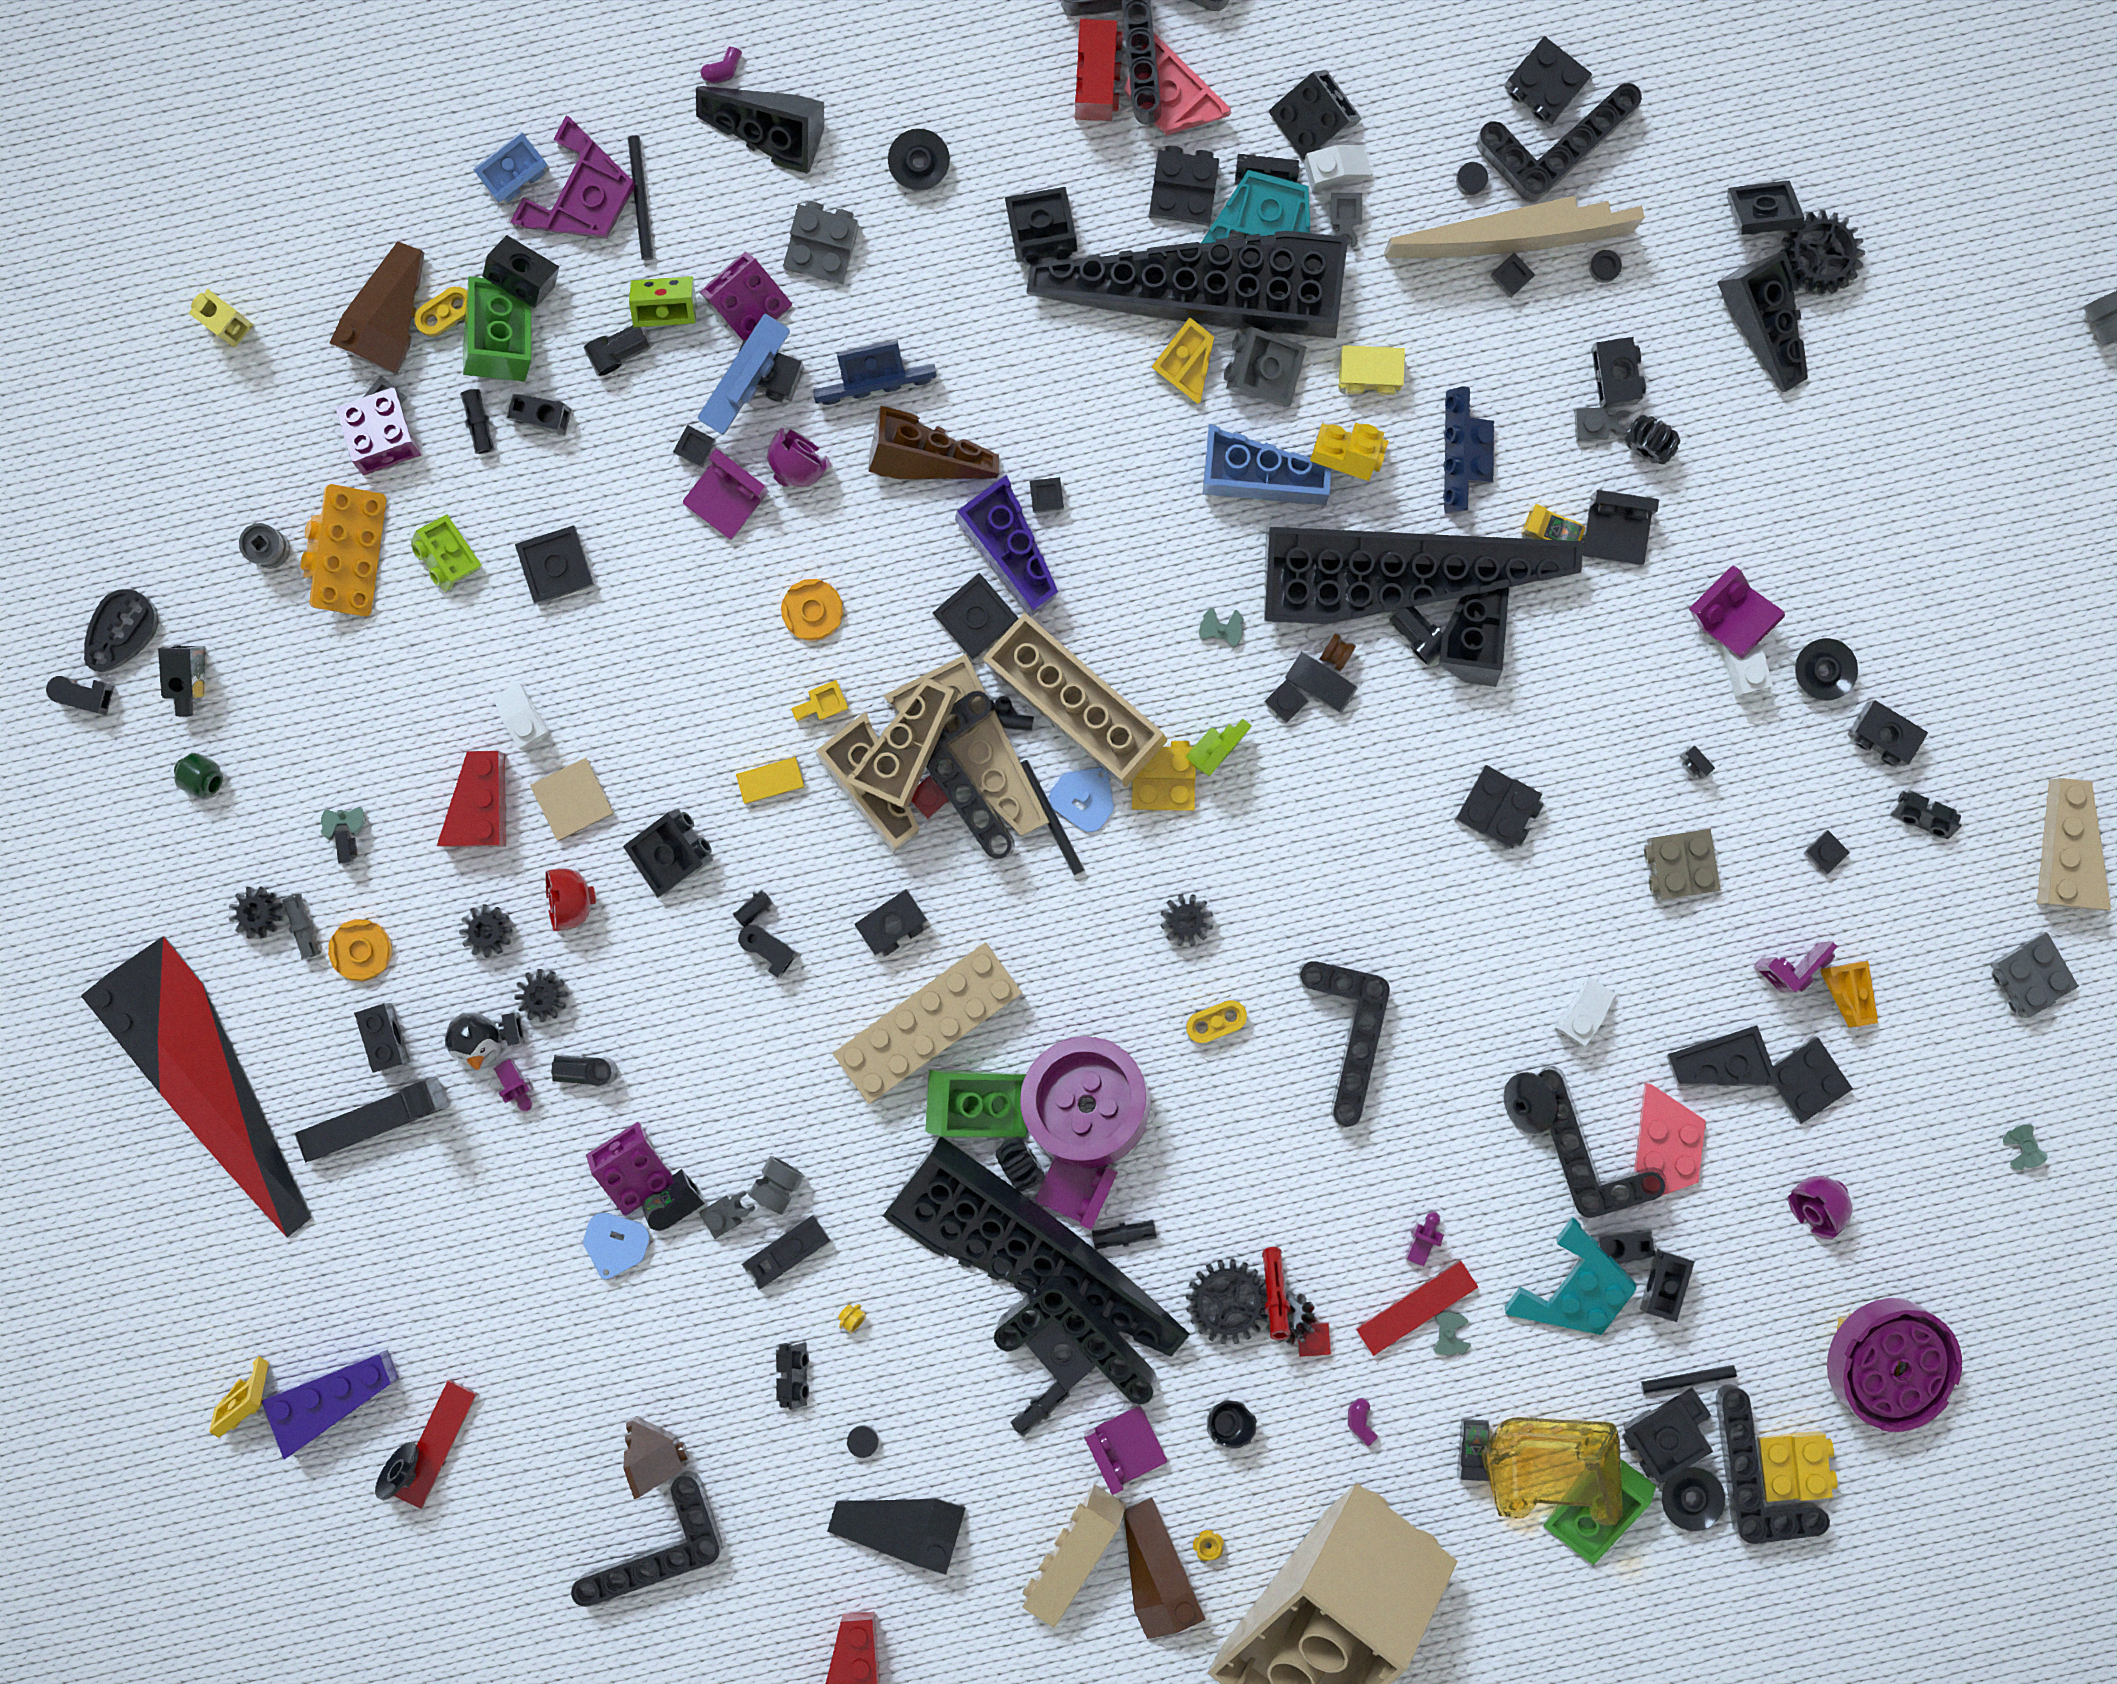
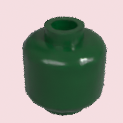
[174,753,223,799]

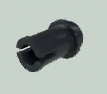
[732,889,774,927]

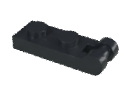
[741,1214,831,1290]

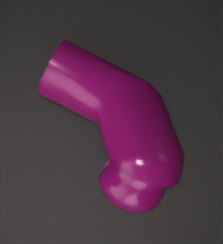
[700,46,742,84]
[1347,1398,1378,1447]

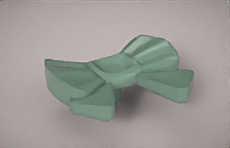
[1199,608,1244,647]
[321,807,366,840]
[2003,1123,2048,1170]
[1433,1311,1471,1355]

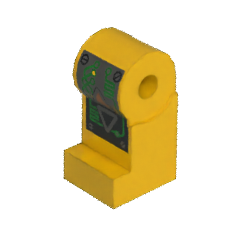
[1521,504,1586,541]

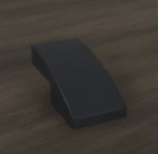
[1285,651,1358,714]

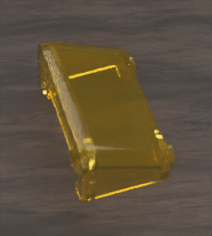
[1481,1417,1623,1525]

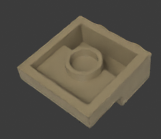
[1644,829,1721,900]

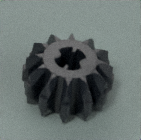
[1624,415,1681,465]
[229,886,284,939]
[1160,894,1213,946]
[459,904,514,958]
[514,969,569,1022]
[995,1136,1044,1192]
[1263,1290,1318,1346]

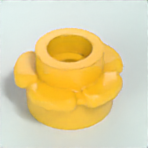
[838,1304,866,1334]
[1193,1530,1224,1561]

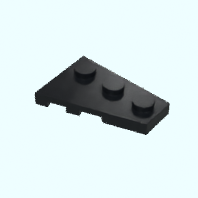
[1666,1025,1780,1086]

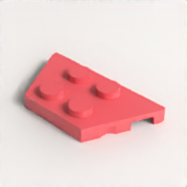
[1124,33,1232,136]
[1634,1083,1706,1196]

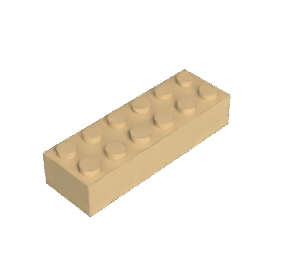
[982,612,1167,788]
[832,942,1023,1104]

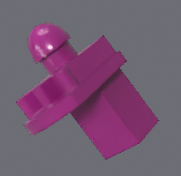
[493,1058,533,1112]
[1405,1212,1444,1267]

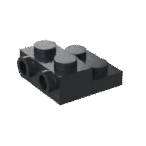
[1504,36,1593,125]
[1149,146,1220,226]
[1005,186,1078,265]
[1454,765,1544,850]
[623,808,713,898]
[1622,1395,1713,1484]

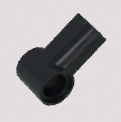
[583,325,651,377]
[1389,606,1443,666]
[551,1054,618,1086]

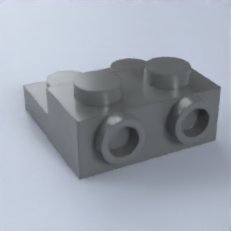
[783,201,860,285]
[1224,327,1307,407]
[1990,932,2079,1018]

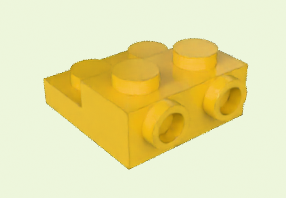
[1310,422,1389,481]
[1132,741,1196,811]
[1757,1430,1838,1502]

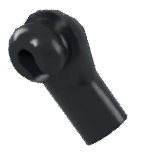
[994,696,1034,732]

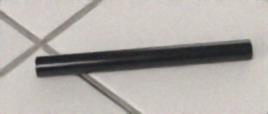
[627,135,654,261]
[1021,760,1085,876]

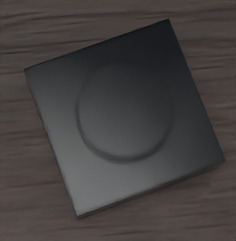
[1490,253,1535,298]
[673,425,716,468]
[1029,477,1064,513]
[1264,679,1309,724]
[1679,745,1715,778]
[1803,830,1850,875]
[334,831,358,865]
[498,1012,525,1046]
[1679,1387,1712,1425]

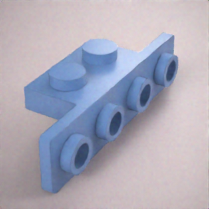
[698,314,790,435]

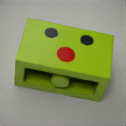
[629,276,697,328]

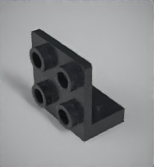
[1269,69,1362,160]
[1583,490,1659,565]

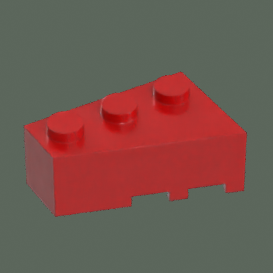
[1075,19,1123,122]
[437,751,506,848]
[825,1611,880,1684]

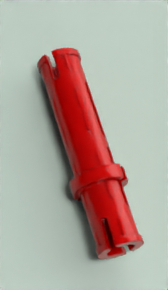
[1262,1247,1290,1341]

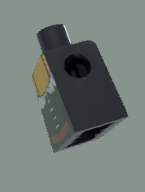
[158,645,205,717]

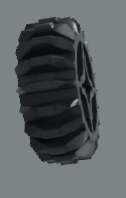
[1779,210,1865,296]
[1186,1258,1267,1344]

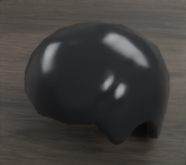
[1207,1400,1257,1449]

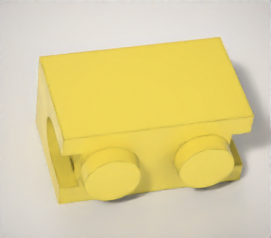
[188,288,253,348]
[1338,345,1405,395]

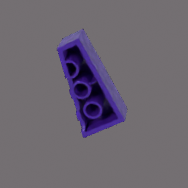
[955,474,1058,617]
[261,1349,399,1460]

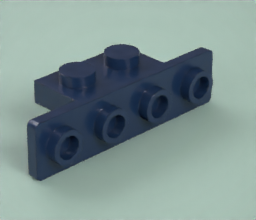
[813,340,937,405]
[1443,386,1494,514]

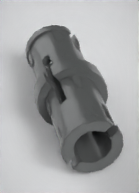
[282,894,321,960]

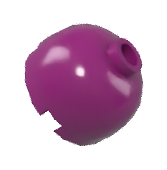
[767,428,831,487]
[1788,1176,1853,1240]

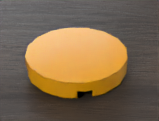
[781,579,844,641]
[328,919,392,981]

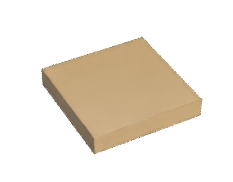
[530,757,615,841]

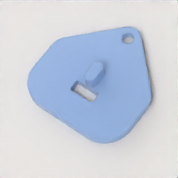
[1049,768,1114,832]
[583,1212,649,1280]

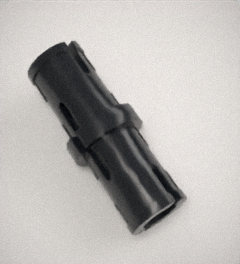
[460,389,495,454]
[1091,1219,1157,1250]
[1010,1381,1071,1437]

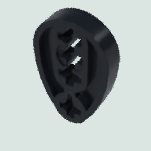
[84,589,159,672]

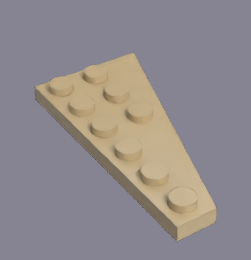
[883,654,1050,836]

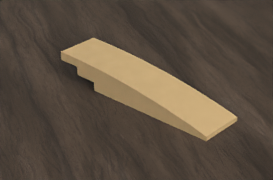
[1384,195,1645,258]

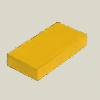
[736,757,805,804]

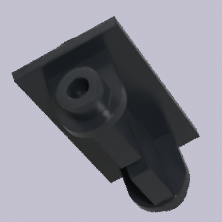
[1234,154,1299,185]
[1891,790,1962,840]
[776,1342,809,1410]

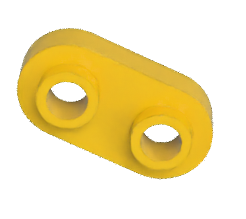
[414,286,467,337]
[1186,1000,1247,1043]

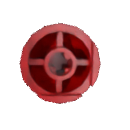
[545,868,596,931]

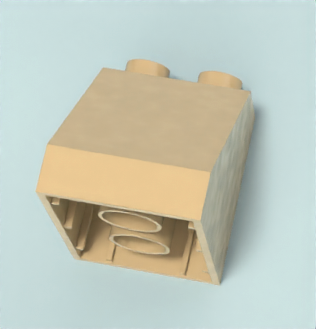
[1207,1482,1458,1684]

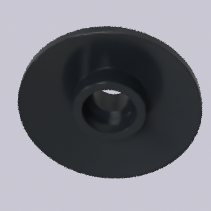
[888,128,950,191]
[1795,638,1858,701]
[1504,1072,1558,1134]
[375,1442,419,1501]
[1661,1467,1725,1531]

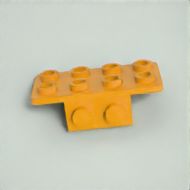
[300,484,386,617]

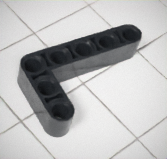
[1060,0,1162,125]
[1476,83,1642,202]
[926,691,1015,859]
[1298,961,1390,1127]
[1538,1066,1667,1218]
[294,1078,449,1163]
[993,1276,1157,1405]
[1716,1384,1830,1544]
[571,1471,723,1607]

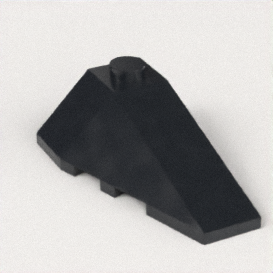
[696,86,824,174]
[1717,251,1808,392]
[1439,587,1509,687]
[827,1498,966,1575]

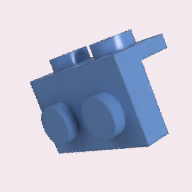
[473,131,548,203]

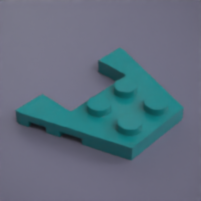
[1200,170,1311,244]
[1505,1217,1637,1335]

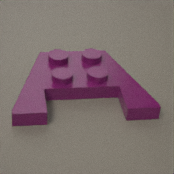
[510,115,636,239]

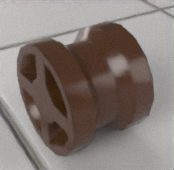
[1319,633,1356,672]

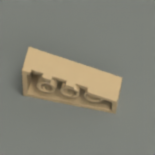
[845,677,959,808]
[816,712,920,853]
[2036,778,2111,911]
[1022,1484,1126,1628]

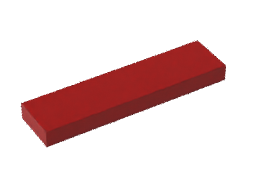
[1355,1260,1478,1356]
[394,1379,477,1509]

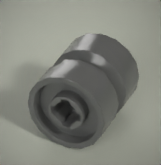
[2083,290,2117,347]
[239,523,290,569]
[748,1156,805,1215]

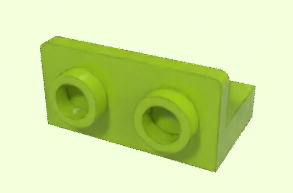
[411,514,482,592]
[1186,718,1252,777]

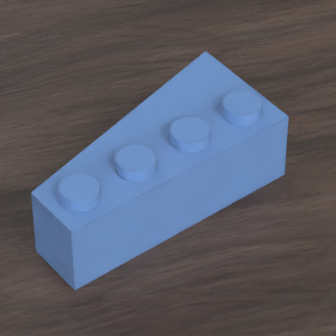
[1202,424,1331,505]

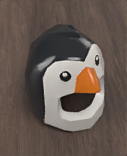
[445,1012,502,1070]

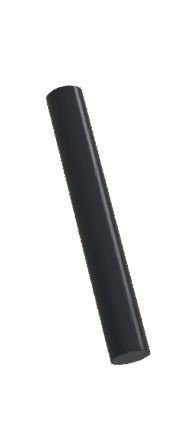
[1641,1365,1737,1394]

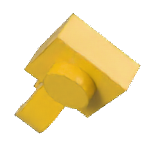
[791,680,849,722]

